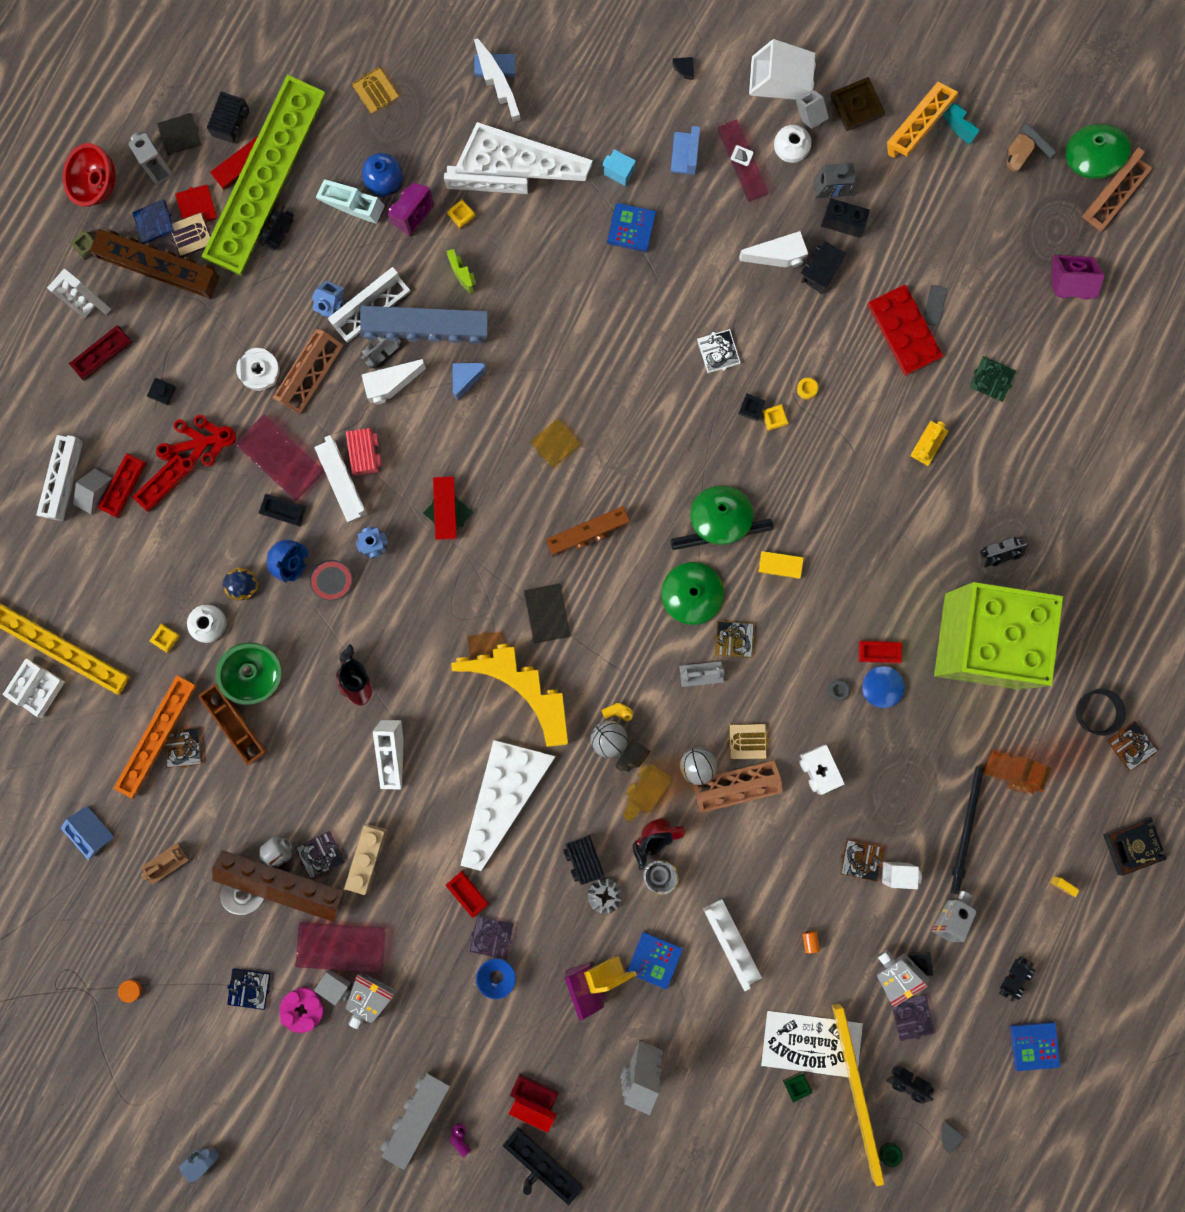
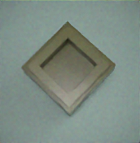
[69,230,94,260]

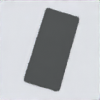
[923,285,947,326]

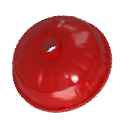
[62,143,116,207]

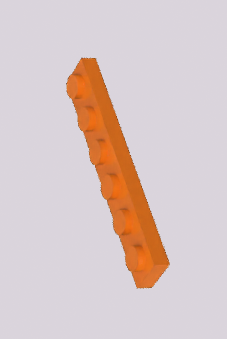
[113,675,197,799]

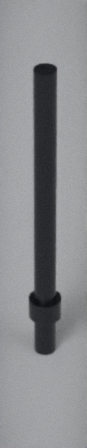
[950,766,984,895]

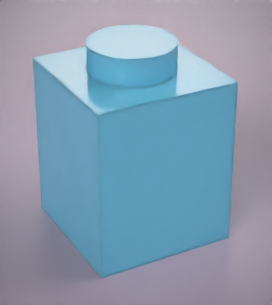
[603,149,636,186]

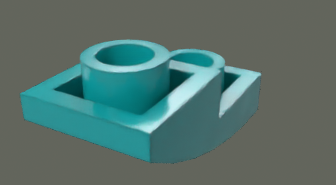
[943,103,980,145]

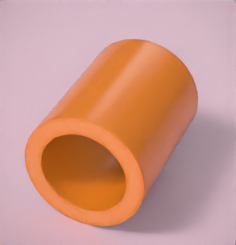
[802,931,820,954]

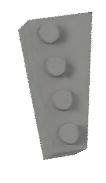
[620,1040,663,1115]
[380,1073,450,1170]

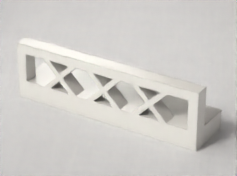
[444,166,529,194]
[328,267,411,343]
[47,269,111,319]
[36,435,83,521]
[314,435,368,523]
[703,899,762,991]

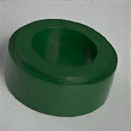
[879,1143,903,1167]

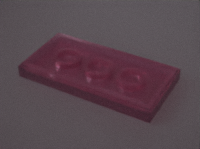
[235,414,324,501]
[295,922,386,973]

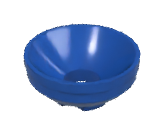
[476,958,516,999]

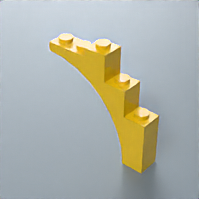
[451,644,568,747]

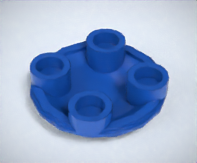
[862,666,905,708]

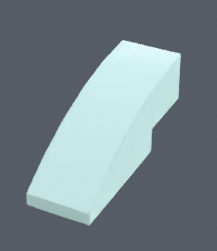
[316,179,385,224]

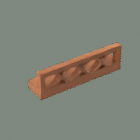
[1082,147,1152,231]
[273,329,343,415]
[692,761,783,813]

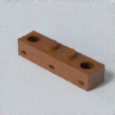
[545,506,630,557]
[198,683,268,765]

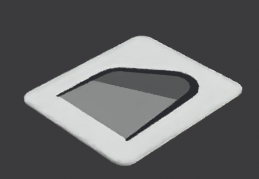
[731,145,753,166]

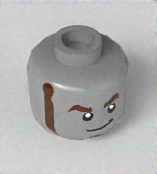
[259,836,292,868]

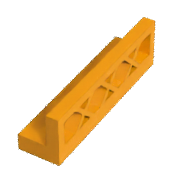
[887,82,958,158]

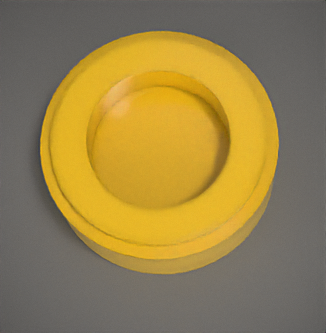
[797,377,818,400]

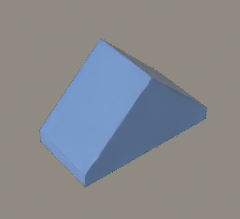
[453,363,487,400]

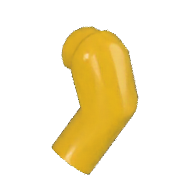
[601,703,633,722]

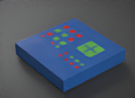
[607,203,656,252]
[627,931,683,990]
[1010,1021,1060,1071]

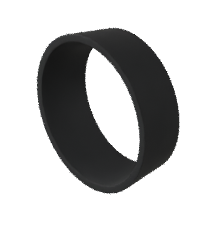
[1076,689,1126,736]

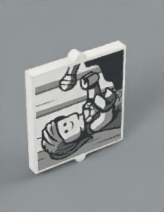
[697,329,740,373]

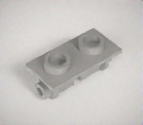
[360,337,402,369]
[679,662,724,687]

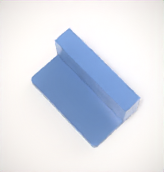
[671,126,700,175]
[61,806,114,860]

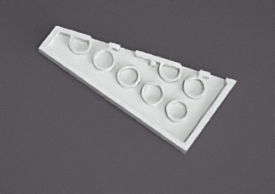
[456,122,593,181]
[460,740,555,871]

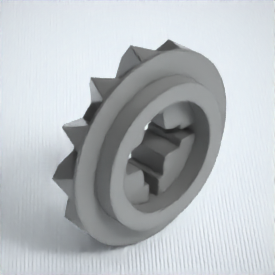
[588,879,622,914]

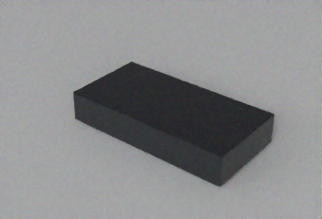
[259,494,306,527]

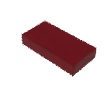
[510,1074,558,1111]

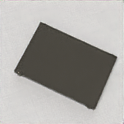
[524,583,571,644]

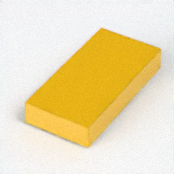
[758,551,803,579]

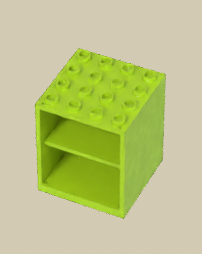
[934,582,1063,690]

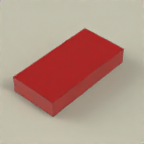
[858,641,902,664]
[445,871,489,918]
[508,1095,557,1133]

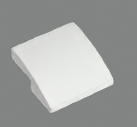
[3,659,65,718]

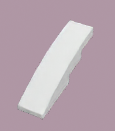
[474,39,521,122]

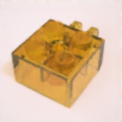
[623,763,673,821]

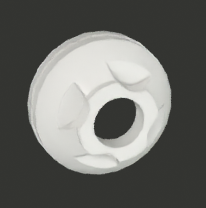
[774,125,811,163]
[187,605,227,643]

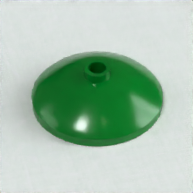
[1065,123,1131,179]
[690,485,753,545]
[661,562,724,625]
[215,642,281,705]

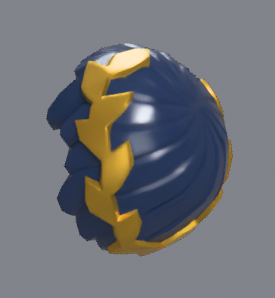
[222,567,259,601]

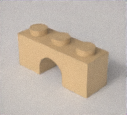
[344,824,388,895]

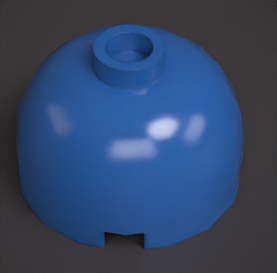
[362,153,404,197]
[267,539,308,583]

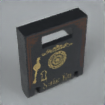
[1103,817,1167,876]

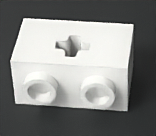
[799,745,844,795]
[882,861,922,889]

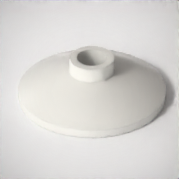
[220,885,264,915]

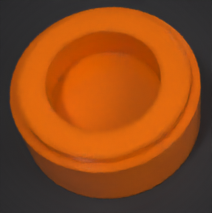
[118,979,142,1003]

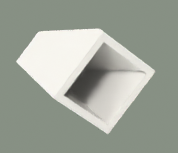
[749,39,816,99]

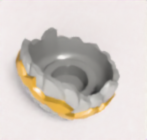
[643,859,679,895]

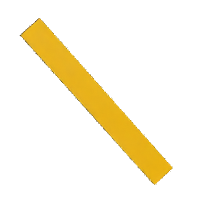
[0,603,131,695]
[832,1004,885,1186]

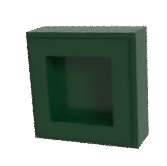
[783,1071,812,1103]

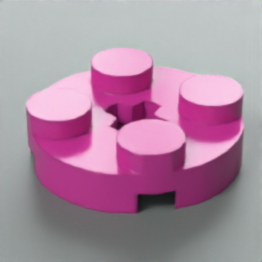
[279,987,324,1033]

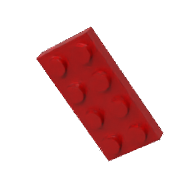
[867,284,943,376]

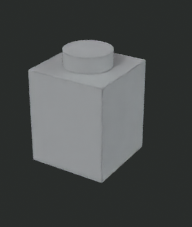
[796,90,829,129]
[314,969,351,1005]

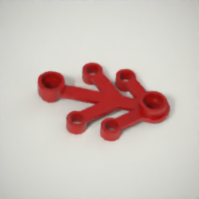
[156,415,236,472]

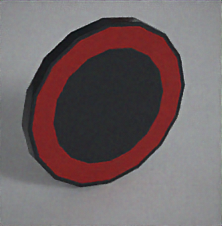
[310,560,352,601]

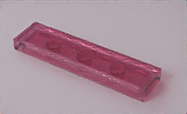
[717,119,768,202]

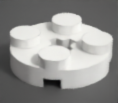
[236,348,280,391]

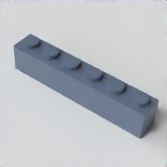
[360,306,487,344]

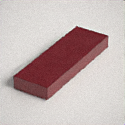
[69,325,132,381]

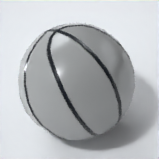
[590,720,628,758]
[680,747,717,785]

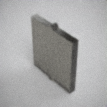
[157,113,202,155]

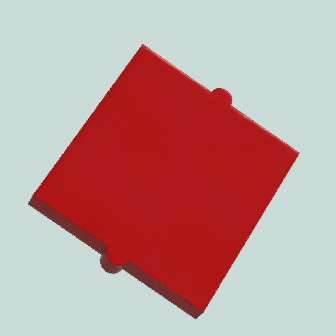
[175,184,218,228]

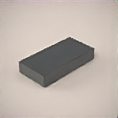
[1022,124,1057,159]

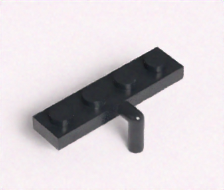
[502,1127,583,1206]

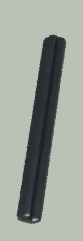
[671,519,773,550]

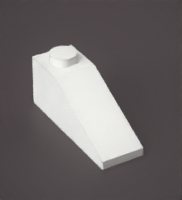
[739,231,808,267]
[362,359,426,404]
[373,720,404,789]

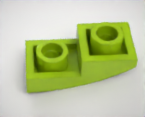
[446,249,476,294]

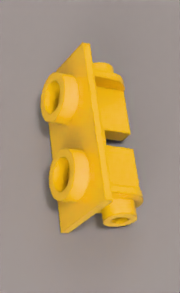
[910,421,948,466]

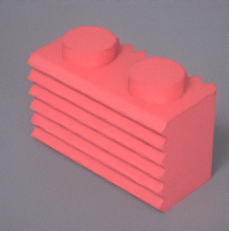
[346,428,382,476]

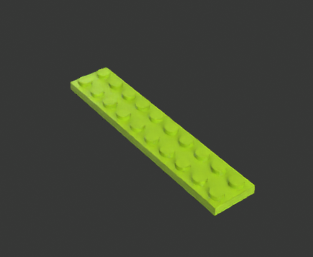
[202,74,326,276]

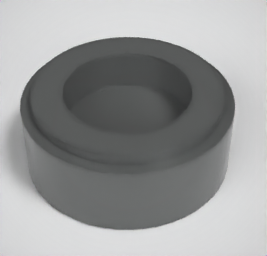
[827,680,850,701]

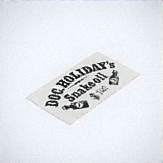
[761,1011,863,1077]

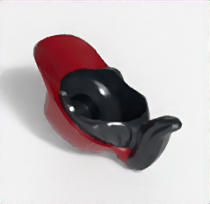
[336,644,372,706]
[633,818,685,870]

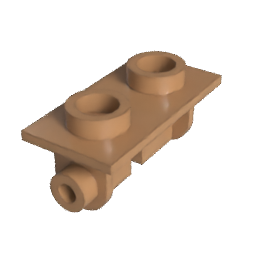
[141,843,189,885]

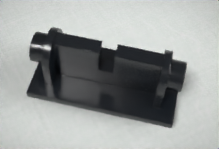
[260,206,294,251]
[980,537,1028,568]
[999,956,1036,1002]
[886,1066,934,1104]

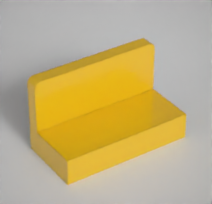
[584,956,637,994]

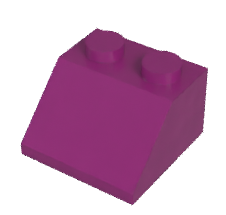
[388,183,435,236]
[1052,255,1104,300]
[565,962,607,1021]

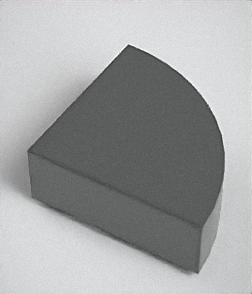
[940,1121,963,1154]

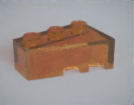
[983,750,1052,794]

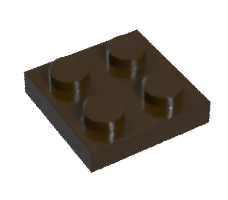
[830,77,885,132]

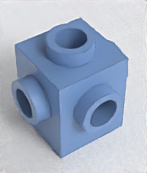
[312,280,344,317]
[356,527,388,559]

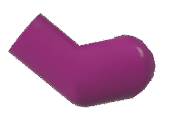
[450,1123,471,1157]

